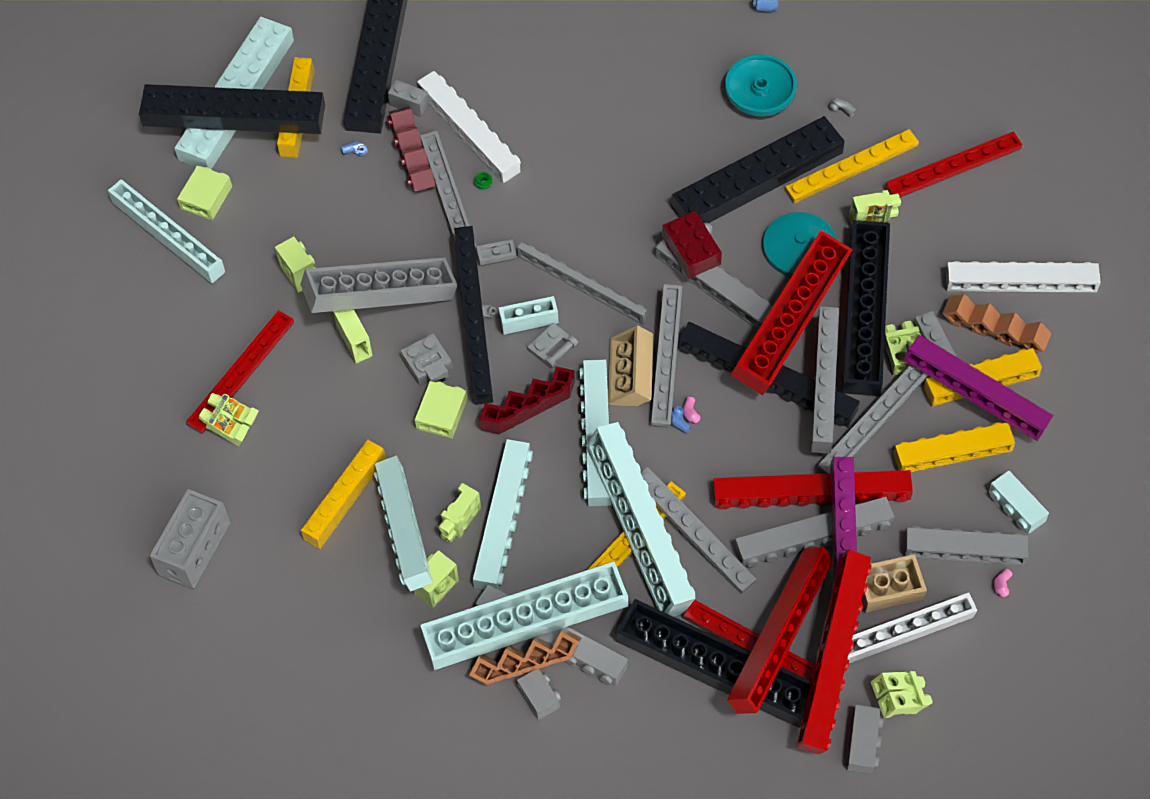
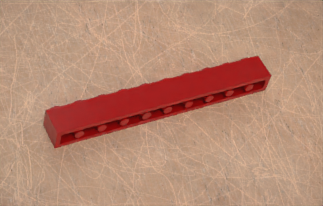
[713,470,913,509]
[727,547,833,714]
[796,550,872,755]

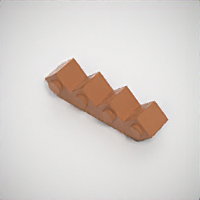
[942,294,1052,353]
[469,629,582,685]

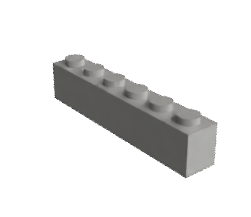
[905,526,1028,566]

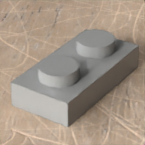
[476,239,516,265]

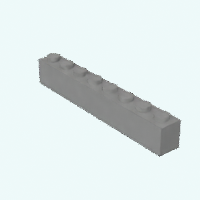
[656,240,773,330]
[811,306,839,454]
[735,497,894,567]
[476,584,628,686]

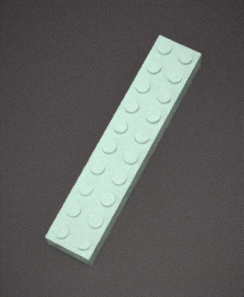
[175,17,294,169]
[587,422,695,617]
[420,561,628,670]

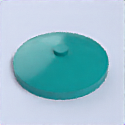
[725,54,797,116]
[763,212,837,277]

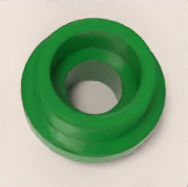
[474,171,493,189]

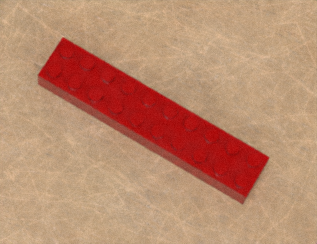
[730,230,853,396]

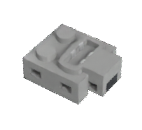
[400,333,453,386]

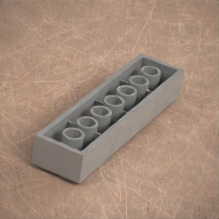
[300,257,457,313]

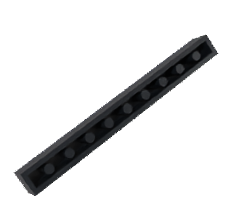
[454,226,493,405]
[678,322,860,428]

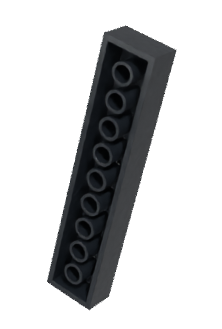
[344,0,408,134]
[139,84,325,134]
[671,116,845,223]
[842,220,890,396]
[616,599,811,728]

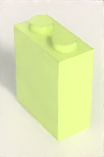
[177,165,232,220]
[333,309,373,363]
[415,381,467,439]

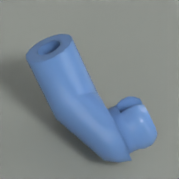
[341,141,367,156]
[671,406,692,434]

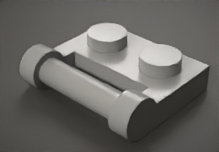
[528,323,578,369]

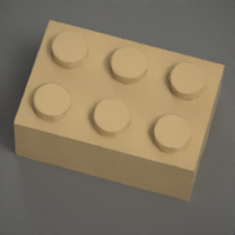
[862,554,927,613]

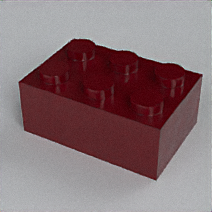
[662,211,722,279]

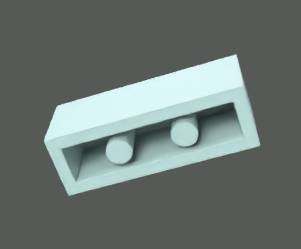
[499,296,559,335]
[988,471,1049,534]

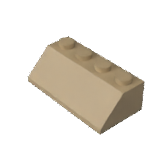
[608,325,653,406]

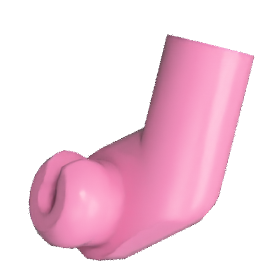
[683,397,701,423]
[993,568,1013,597]

